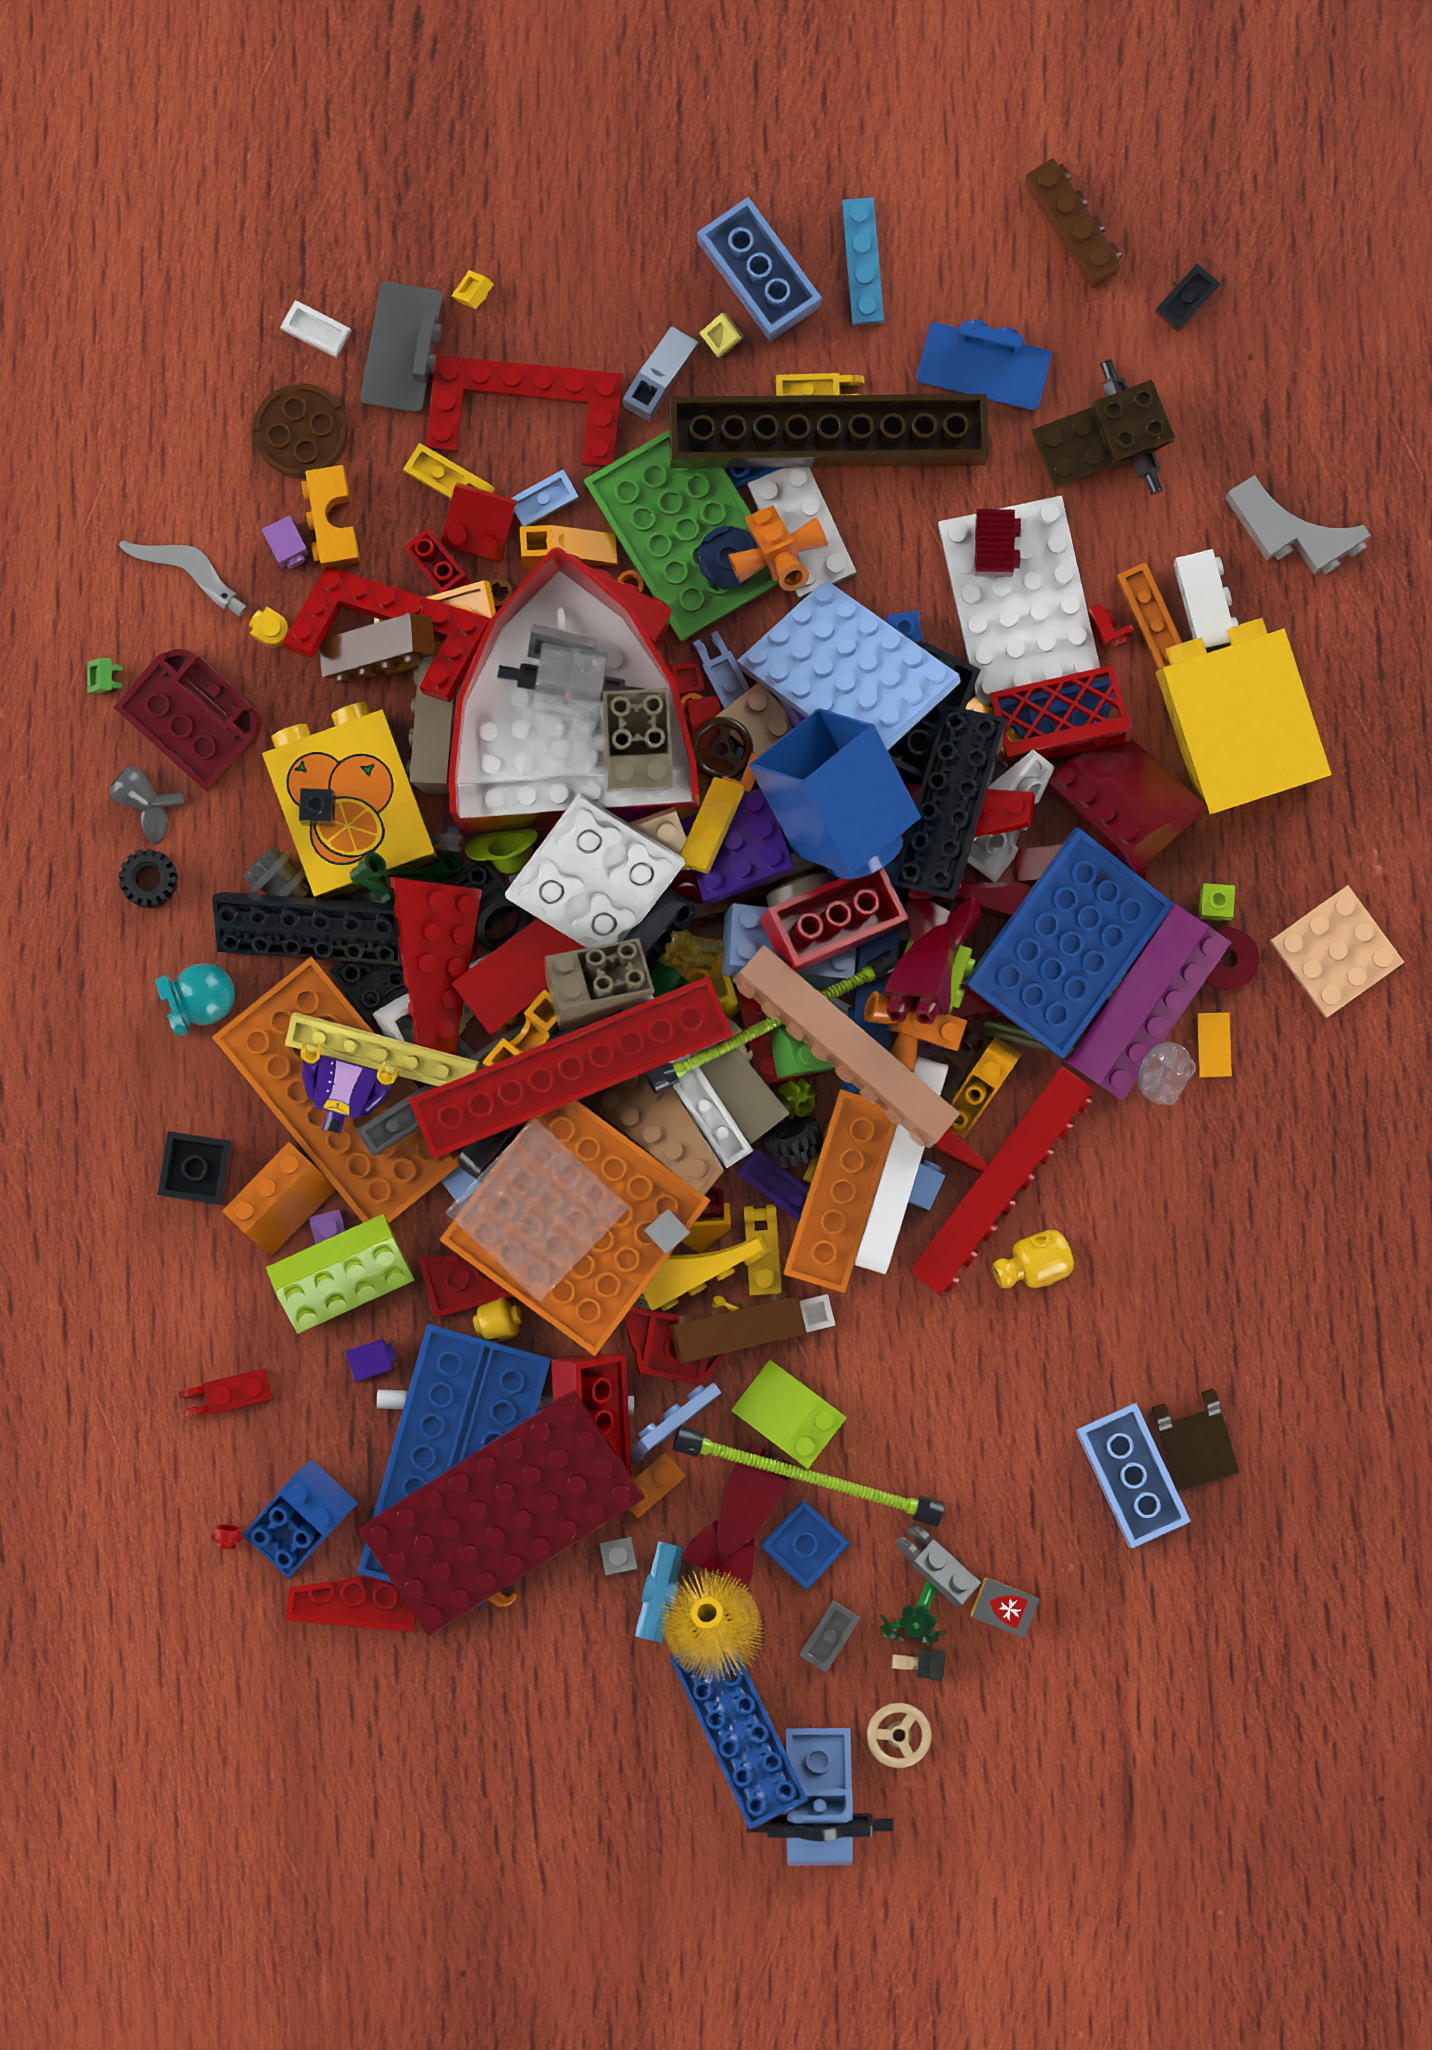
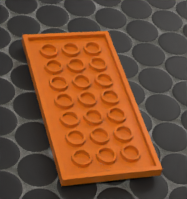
[212,956,459,1223]

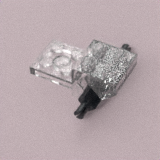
[497,642,645,785]

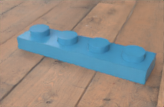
[842,197,884,326]

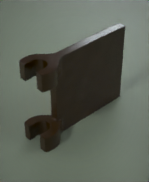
[1152,1388,1240,1491]

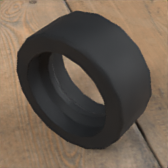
[474,890,533,952]

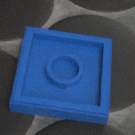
[760,1499,851,1590]

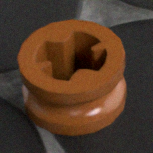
[489,578,513,609]

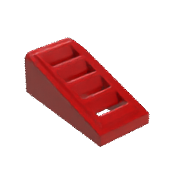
[930,1128,988,1173]

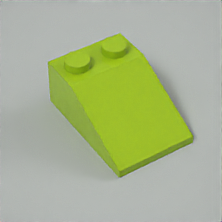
[731,1360,847,1469]

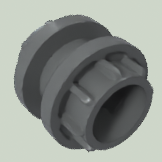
[244,846,311,897]

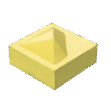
[700,313,744,358]

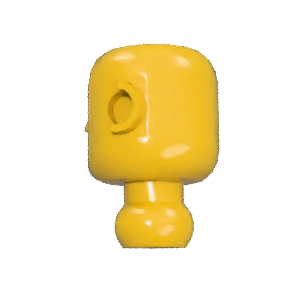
[992,1229,1074,1288]

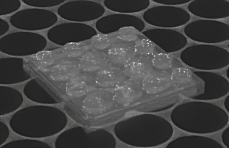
[446,1118,629,1302]

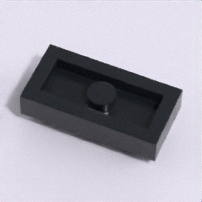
[1155,263,1221,332]

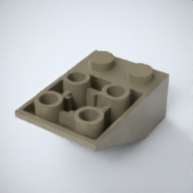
[603,688,673,792]
[545,938,654,1030]

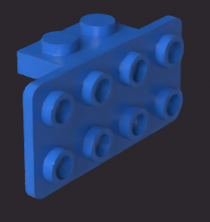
[916,319,1051,411]

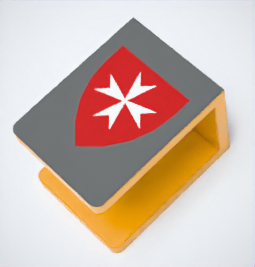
[971,1578,1040,1638]

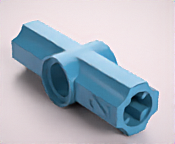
[635,1541,685,1643]

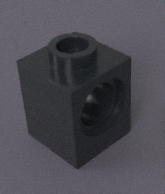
[299,788,336,827]

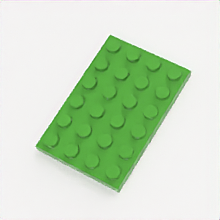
[583,430,779,643]

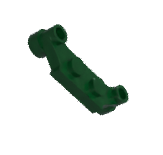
[350,850,462,904]

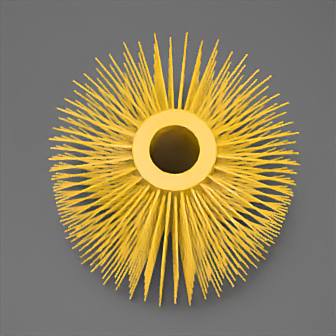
[660,1568,764,1683]

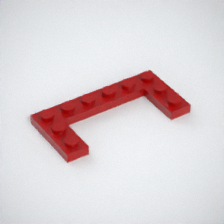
[425,355,624,468]
[282,566,490,703]

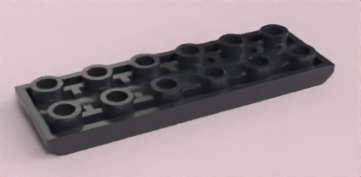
[892,705,1007,900]
[330,860,515,1021]
[212,892,402,965]

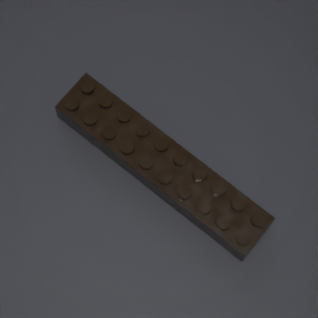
[668,394,989,469]

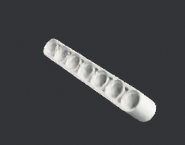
[854,1056,949,1274]

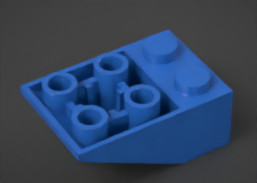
[242,1459,358,1579]

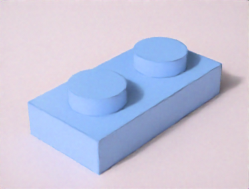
[511,470,579,527]

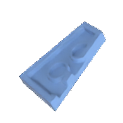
[631,1382,722,1464]

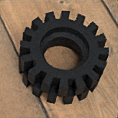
[118,849,179,909]
[763,1115,824,1168]

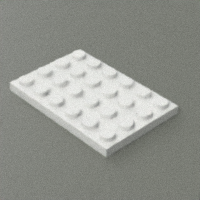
[938,496,1103,705]

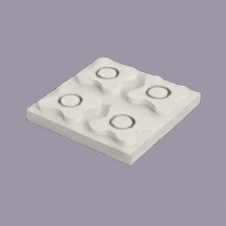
[505,792,685,948]

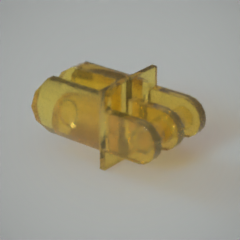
[659,929,722,973]

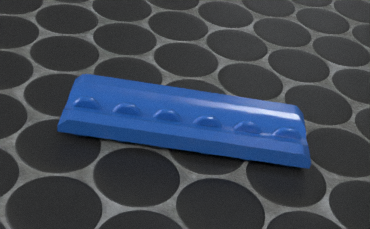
[669,1642,809,1829]

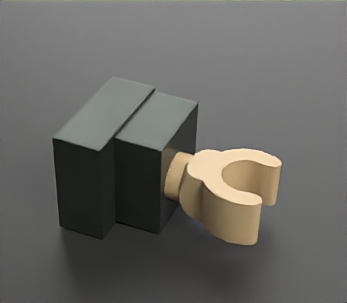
[892,1649,946,1681]

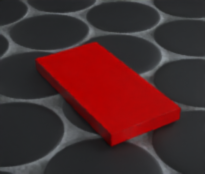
[451,918,585,1035]

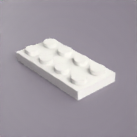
[747,467,856,599]

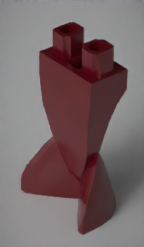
[902,880,1030,920]
[884,897,982,1024]
[681,1443,793,1591]

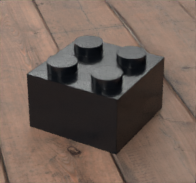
[157,1131,235,1206]

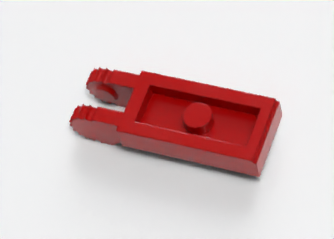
[178,1368,273,1418]

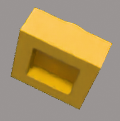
[451,270,494,309]

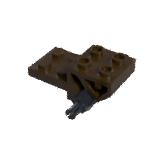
[1031,359,1175,495]

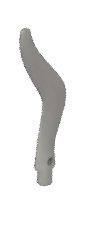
[119,540,247,617]

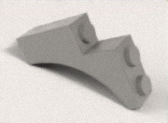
[1225,475,1371,575]

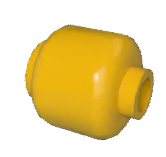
[473,1298,523,1343]

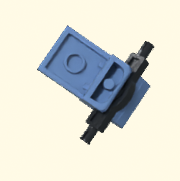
[746,1728,893,1866]

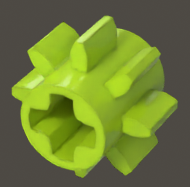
[778,1078,817,1119]

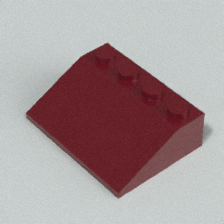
[1048,739,1208,873]

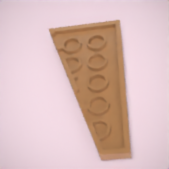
[581,1072,724,1196]

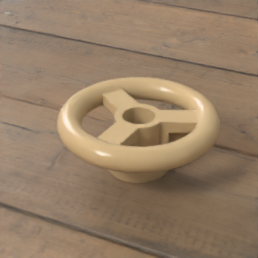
[867,1703,932,1768]

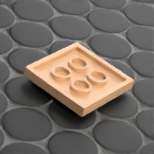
[1270,885,1404,1018]

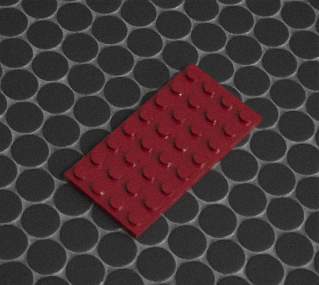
[357,1389,645,1637]

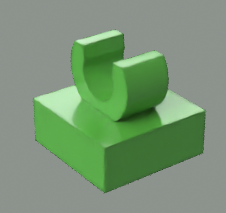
[87,658,122,694]

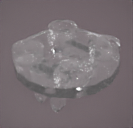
[1137,1041,1196,1105]

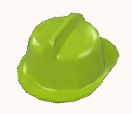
[465,829,538,874]

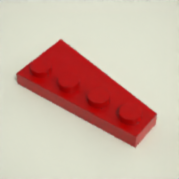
[285,1576,416,1633]

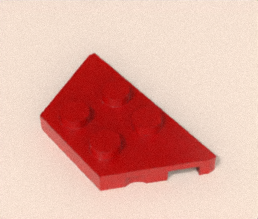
[623,1307,727,1385]

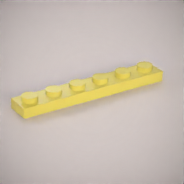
[285,1012,479,1086]

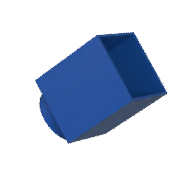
[749,708,921,879]

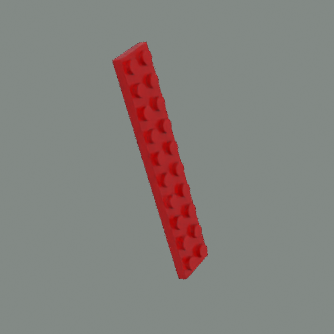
[408,976,733,1159]

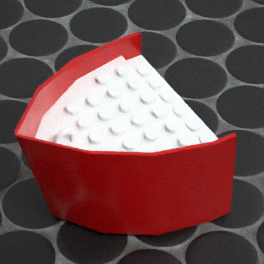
[448,547,701,833]

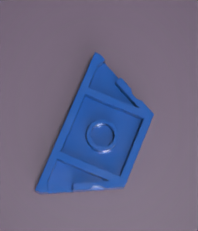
[998,678,1113,739]

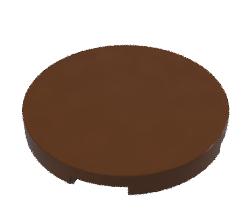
[253,383,348,478]

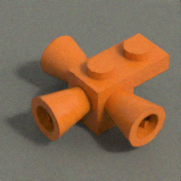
[728,505,828,591]
[864,991,967,1072]

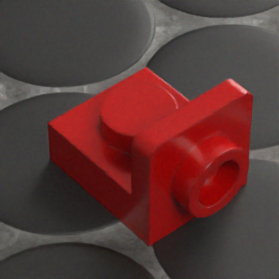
[1088,603,1134,649]

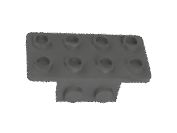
[360,281,443,413]

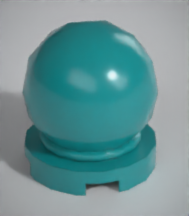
[155,963,235,1037]

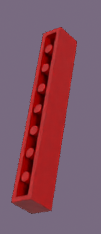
[909,1066,1093,1295]

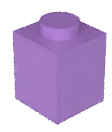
[261,515,310,569]

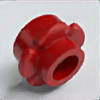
[211,1524,243,1549]

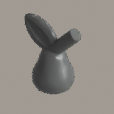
[109,766,184,844]

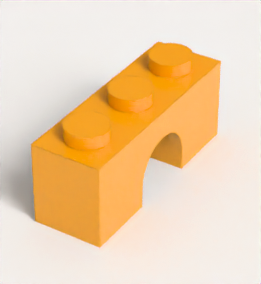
[301,465,360,569]
[482,989,558,1067]

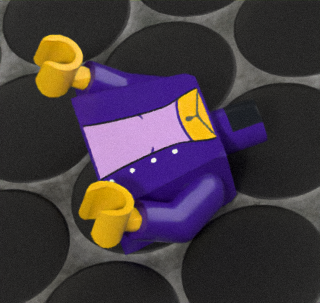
[301,1041,400,1134]

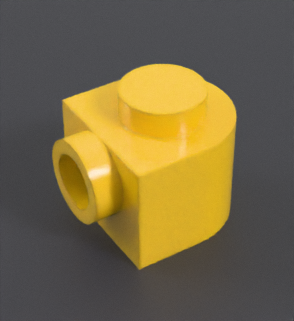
[249,607,290,648]

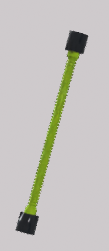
[645,950,898,1095]
[672,1426,944,1527]

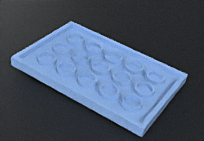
[737,581,961,750]

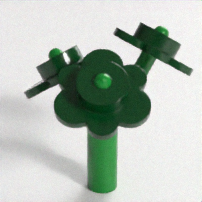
[880,1580,947,1646]

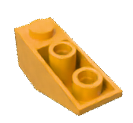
[520,525,617,570]
[949,1036,1022,1139]

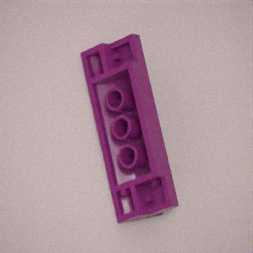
[1066,904,1232,1100]

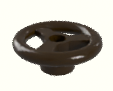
[691,717,753,779]

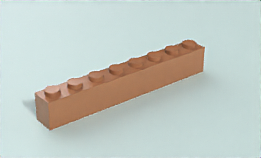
[733,945,960,1148]

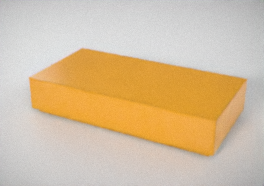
[1197,1012,1232,1078]

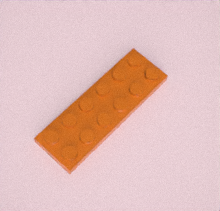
[783,1089,897,1293]

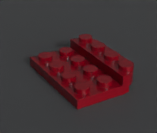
[113,649,262,792]

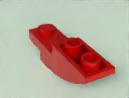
[403,528,472,594]

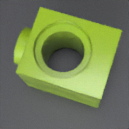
[1198,883,1235,922]

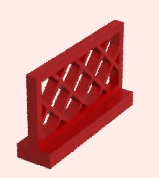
[989,665,1132,769]

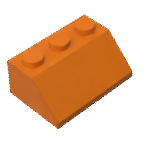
[222,1142,336,1257]

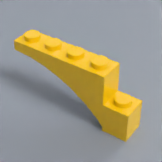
[642,1234,767,1311]

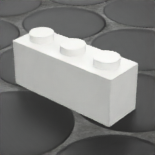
[1173,549,1238,652]

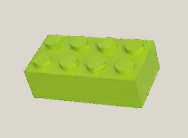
[266,1214,414,1334]

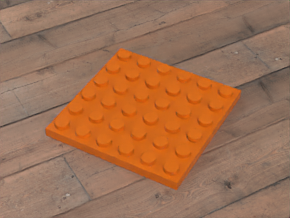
[440,1100,711,1356]

